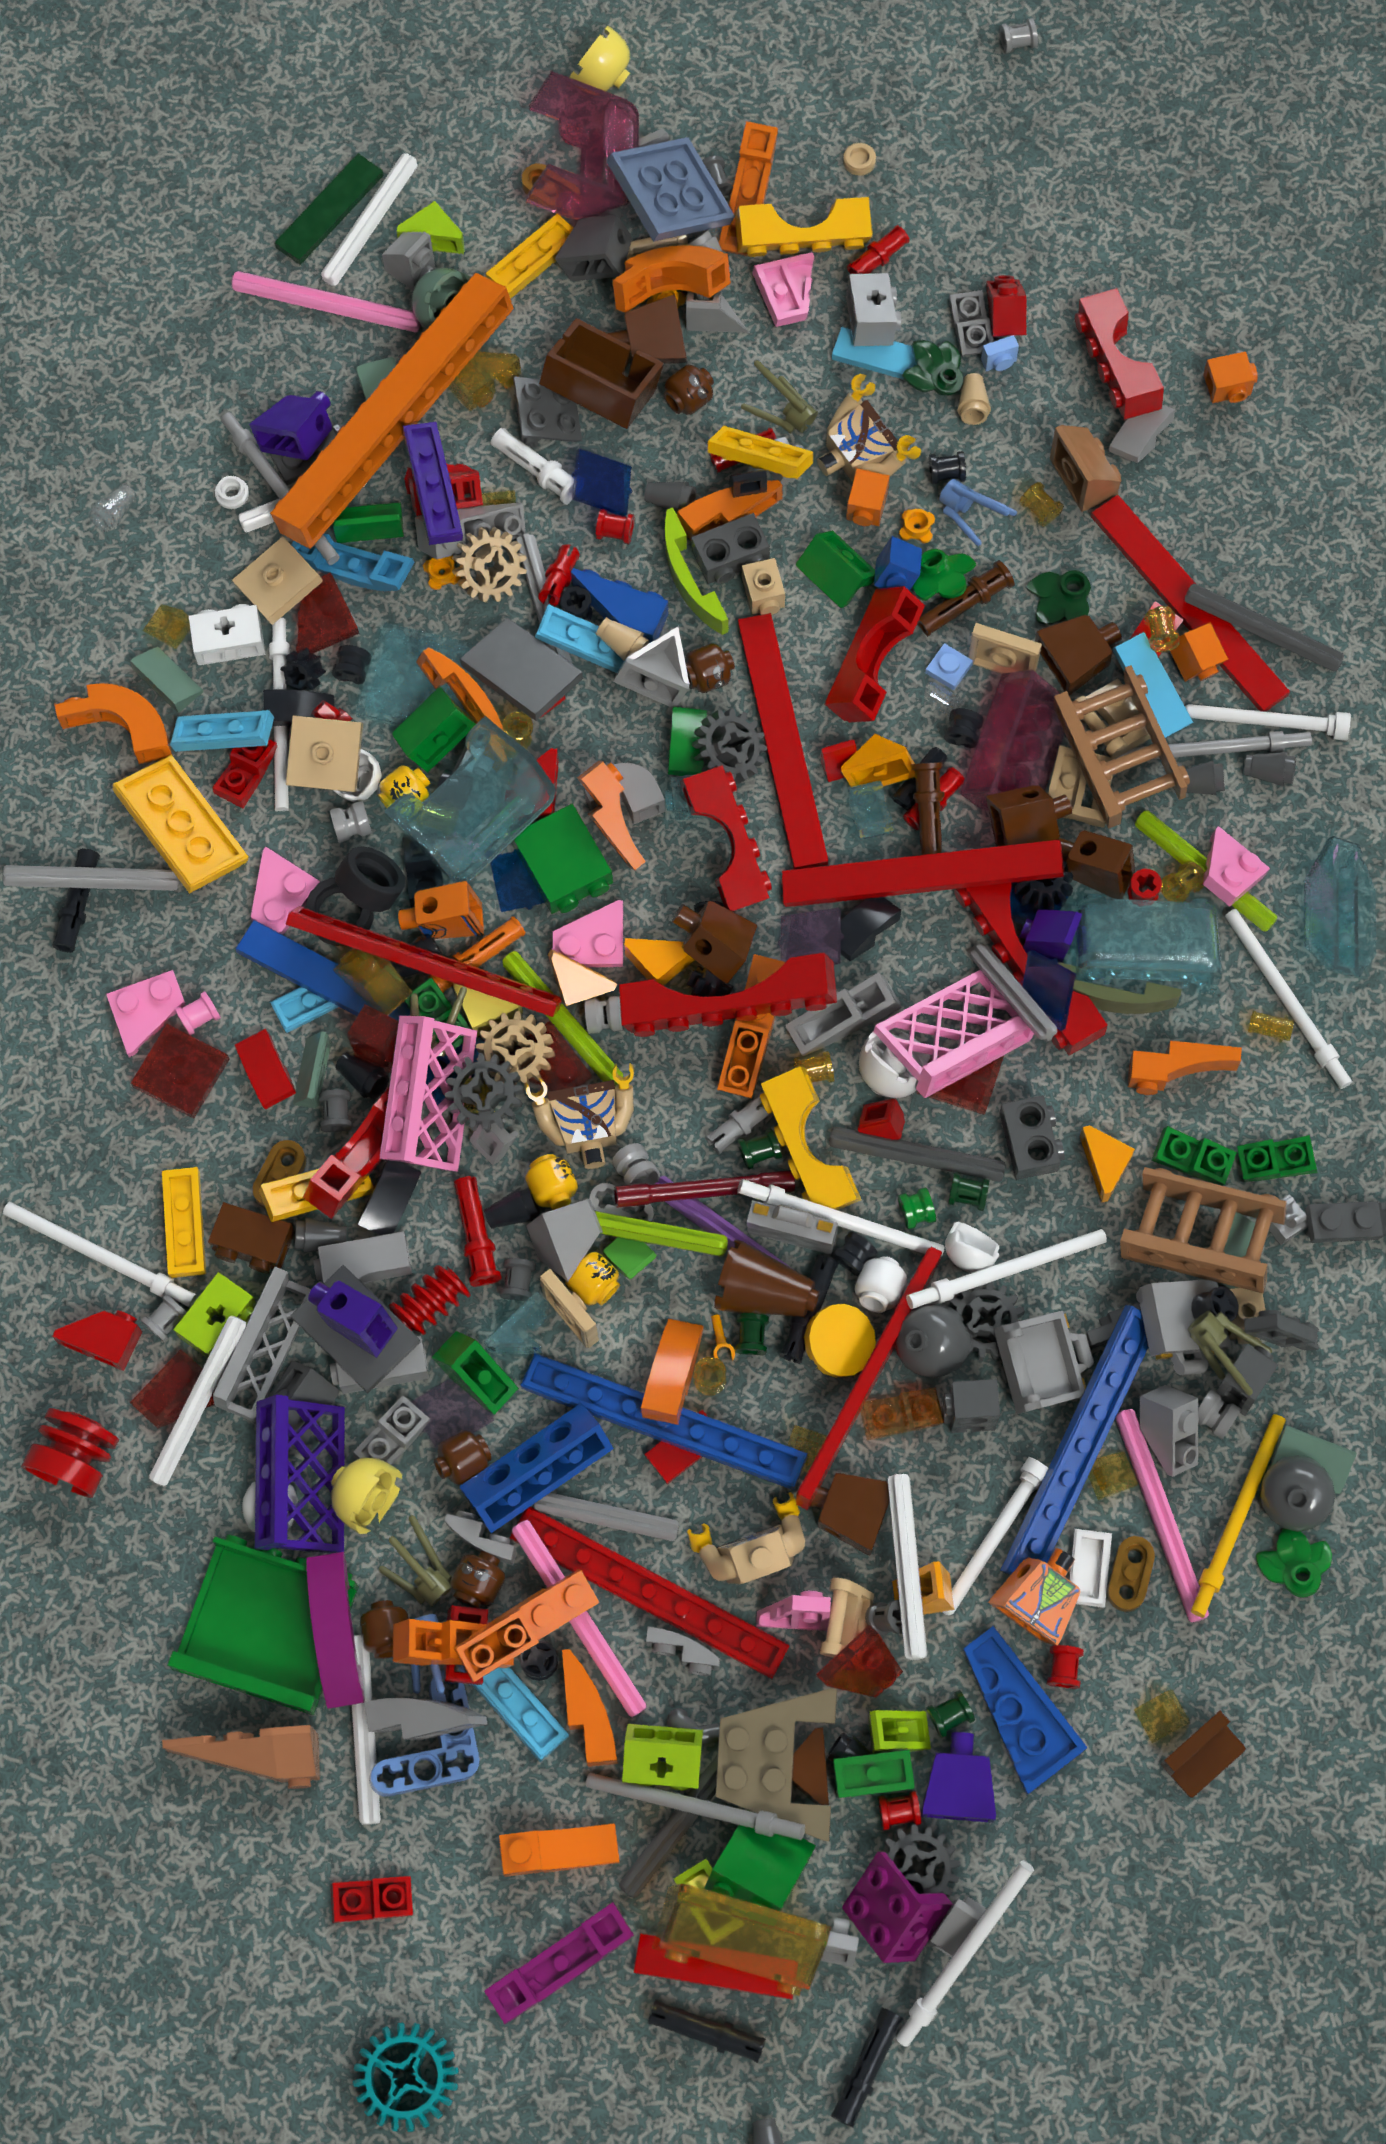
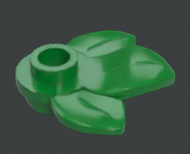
[913,549,976,601]
[1256,1529,1332,1598]

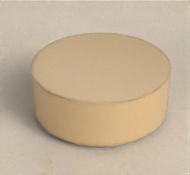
[843,143,876,175]

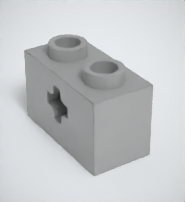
[846,273,901,346]

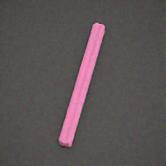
[232,271,421,332]
[1115,1409,1209,1622]
[512,1520,646,1717]

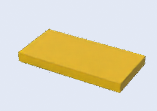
[112,754,249,894]

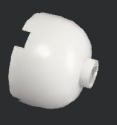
[859,1030,931,1098]

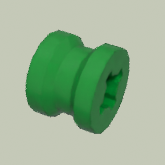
[898,1187,936,1230]

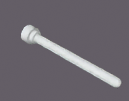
[1185,704,1351,741]
[943,1457,1049,1615]

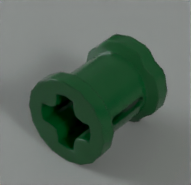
[737,1128,782,1170]
[948,1173,990,1211]
[735,1313,770,1356]
[926,1690,975,1738]

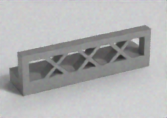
[213,1267,312,1422]

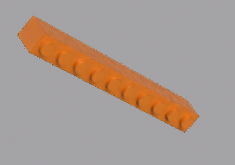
[270,272,514,549]

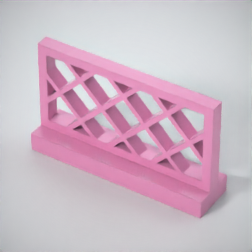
[873,970,1034,1098]
[379,1016,477,1172]

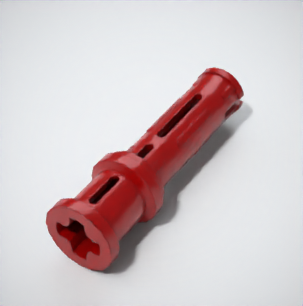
[454,1176,502,1287]

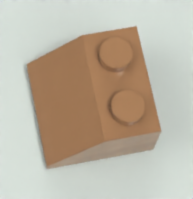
[1050,425,1121,512]

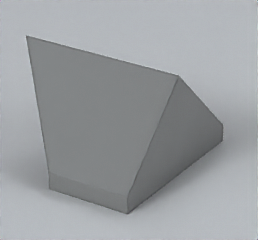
[686,290,750,333]
[613,626,690,708]
[526,1199,603,1282]

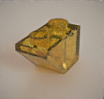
[448,352,521,411]
[333,949,413,1016]

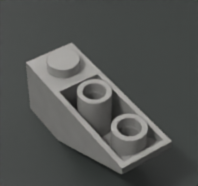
[415,502,526,559]

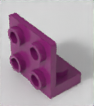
[842,1852,953,1963]

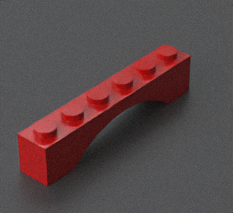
[954,883,1108,1056]
[619,952,837,1037]

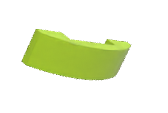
[665,507,729,635]

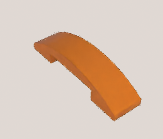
[719,121,778,256]
[416,647,509,773]

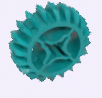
[353,2022,459,2132]

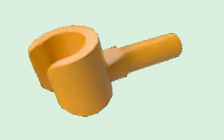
[711,1314,735,1364]

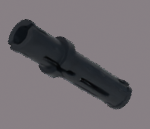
[52,848,100,953]
[779,1255,839,1364]
[648,1999,766,2063]
[831,2007,904,2128]

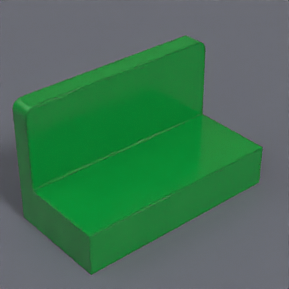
[333,502,404,543]
[796,530,875,608]
[392,687,476,773]
[833,1750,915,1798]

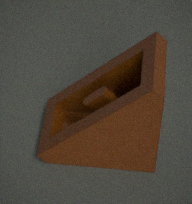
[792,1727,829,1806]

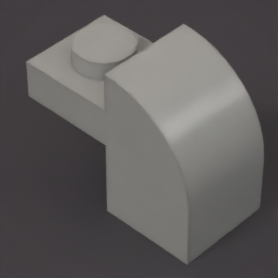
[585,763,666,824]

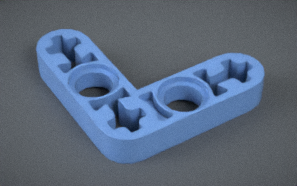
[370,1670,479,1796]

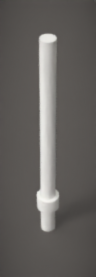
[269,618,290,811]
[1225,909,1352,1089]
[737,1179,944,1257]
[3,1202,197,1307]
[906,1229,1107,1309]
[896,1861,1034,2047]

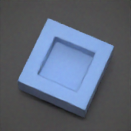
[981,335,1019,371]
[925,643,973,690]

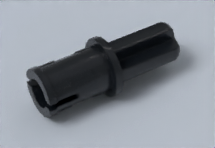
[891,747,947,811]

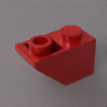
[986,275,1026,337]

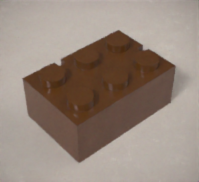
[539,318,664,429]

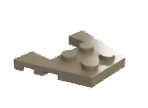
[716,1688,837,1841]

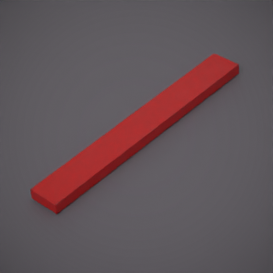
[1091,495,1290,712]
[738,613,829,869]
[782,840,1064,907]
[286,906,563,1017]
[795,1246,942,1511]
[510,1507,790,1680]

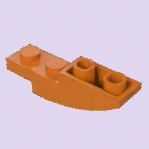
[717,954,785,1099]
[454,1570,599,1682]

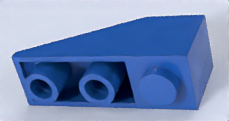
[571,568,669,644]

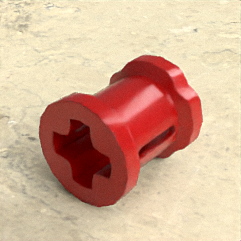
[595,509,635,544]
[1127,869,1162,909]
[1046,1645,1084,1689]
[878,1791,921,1831]

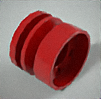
[21,1408,119,1498]

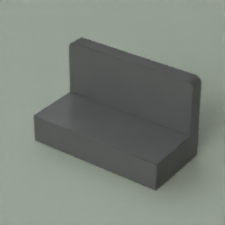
[253,1361,339,1450]

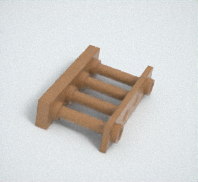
[1053,665,1190,829]
[1120,1167,1287,1293]

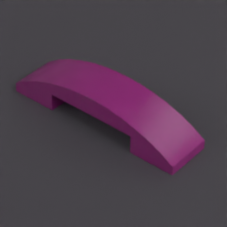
[306,1552,365,1709]
[484,1902,635,2024]

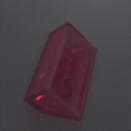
[960,670,1065,811]

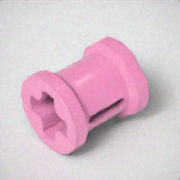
[174,991,221,1036]

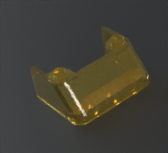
[652,1884,832,1997]

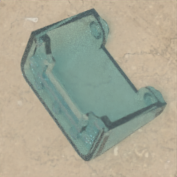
[384,716,556,883]
[1074,894,1222,994]

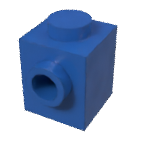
[874,536,922,591]

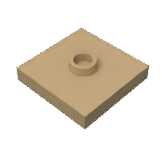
[232,536,323,625]
[968,623,1042,683]
[286,716,363,793]
[540,1269,599,1348]

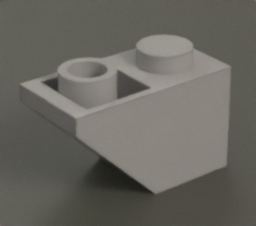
[382,232,436,290]
[1140,1385,1199,1477]
[927,1897,987,1958]

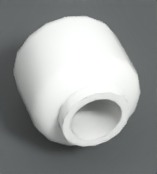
[855,1257,907,1313]

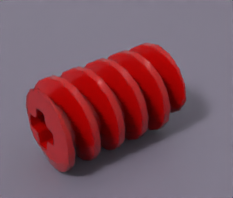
[388,1265,471,1335]

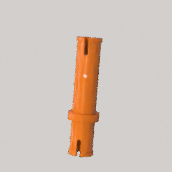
[428,916,526,993]

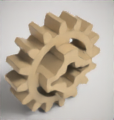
[452,527,527,602]
[476,1011,555,1085]

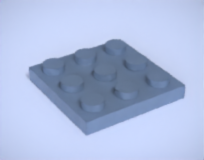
[606,137,735,242]

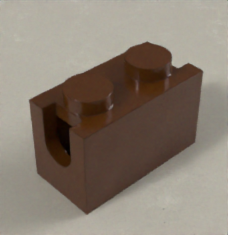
[208,1202,295,1274]

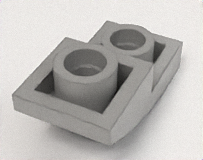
[949,290,993,357]
[1109,405,1175,463]
[353,1395,430,1466]
[444,1511,517,1565]
[646,1626,720,1676]

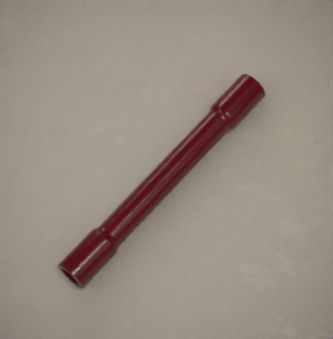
[614,1170,795,1208]

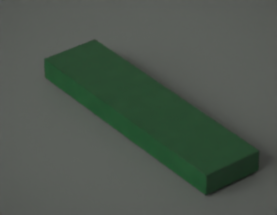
[274,153,384,265]

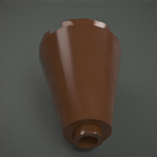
[714,1239,820,1317]

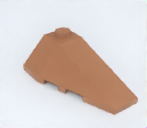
[162,1725,320,1789]

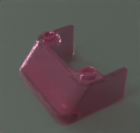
[526,71,639,220]

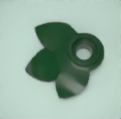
[902,340,964,396]
[1027,570,1091,624]

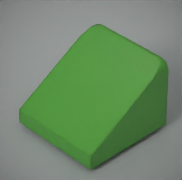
[603,1237,657,1279]

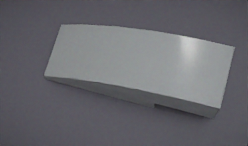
[785,972,902,1056]
[364,1698,487,1740]

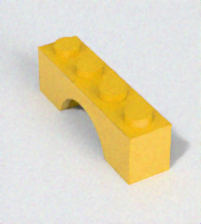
[734,197,872,257]
[760,1066,862,1210]

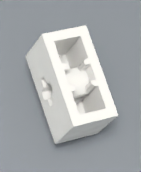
[189,604,266,666]

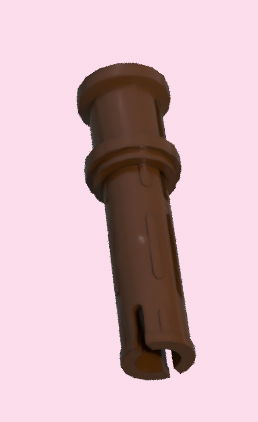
[917,560,1015,637]
[911,762,944,855]

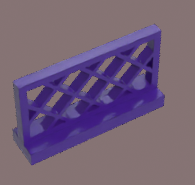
[255,1395,345,1554]

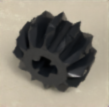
[1014,861,1073,913]

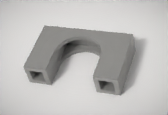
[313,1231,430,1394]

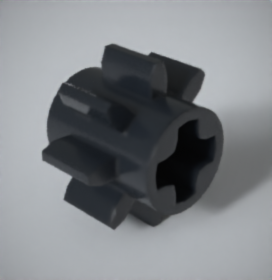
[280,648,326,690]
[686,966,733,997]

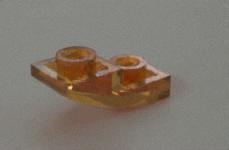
[861,1387,944,1441]

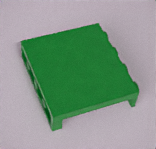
[168,1534,359,1716]

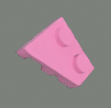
[752,252,814,327]
[1203,826,1270,907]
[251,847,320,935]
[553,900,623,967]
[106,970,185,1057]
[756,1591,831,1631]

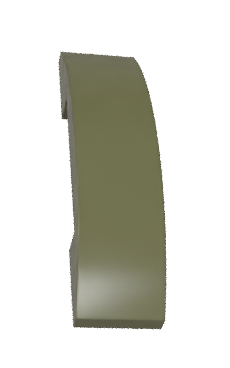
[1040,959,1182,1014]

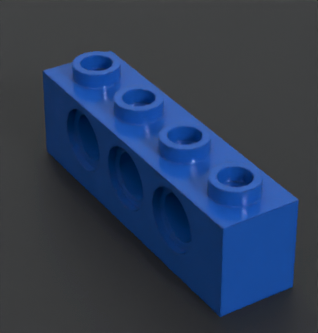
[459,1403,614,1533]

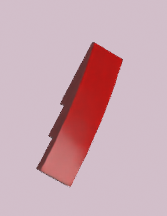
[634,1934,799,2000]

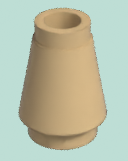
[957,373,991,425]
[596,618,649,661]

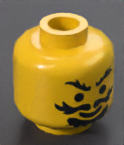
[378,765,431,817]
[525,1154,578,1210]
[566,1252,620,1306]

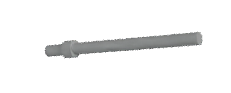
[221,412,340,565]
[1103,731,1312,760]
[586,1773,805,1840]

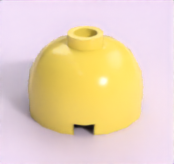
[569,25,630,93]
[331,1458,402,1534]

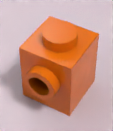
[1203,351,1258,403]
[846,468,890,527]
[1167,623,1228,682]

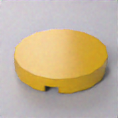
[804,1304,876,1378]

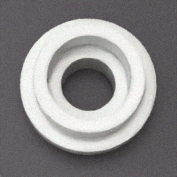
[215,476,249,509]

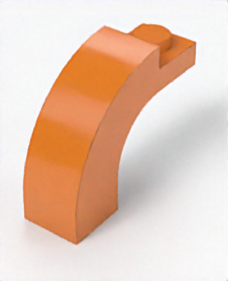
[612,245,731,313]
[55,683,173,764]

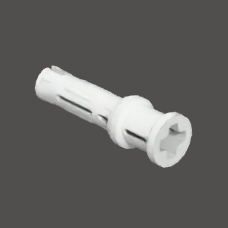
[491,428,583,505]

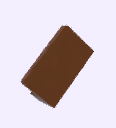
[1160,1710,1246,1798]

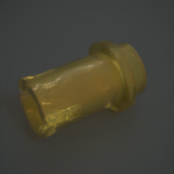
[1247,1010,1295,1043]

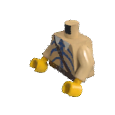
[817,374,921,481]
[524,1063,634,1169]
[687,1492,805,1584]

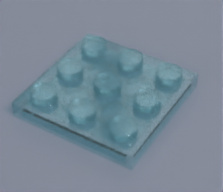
[355,622,476,727]

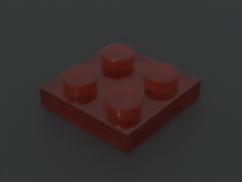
[131,1024,230,1119]

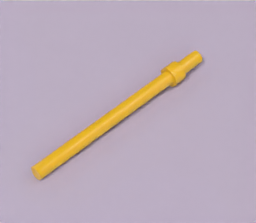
[1191,1414,1286,1617]

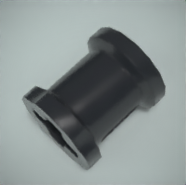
[929,451,966,485]
[561,586,593,622]

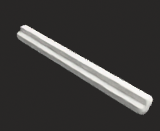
[321,153,417,286]
[149,1316,246,1486]
[888,1474,927,1660]
[352,1635,381,1825]

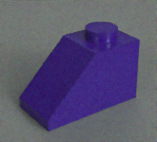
[1019,909,1082,963]

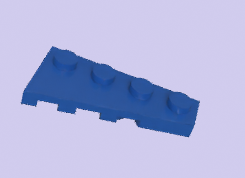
[963,1626,1087,1795]

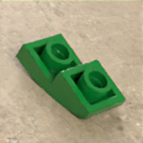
[668,707,707,777]
[401,977,471,1055]
[1151,1126,1237,1186]
[1237,1135,1318,1182]

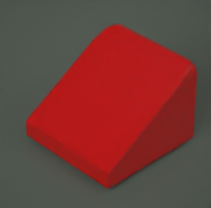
[821,739,857,782]
[858,1098,905,1140]

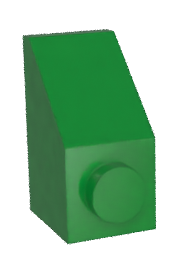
[431,1331,519,1415]

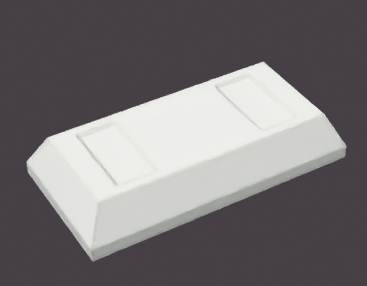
[1070,1529,1112,1608]

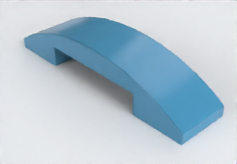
[291,533,415,591]

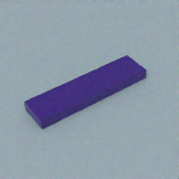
[403,422,463,545]

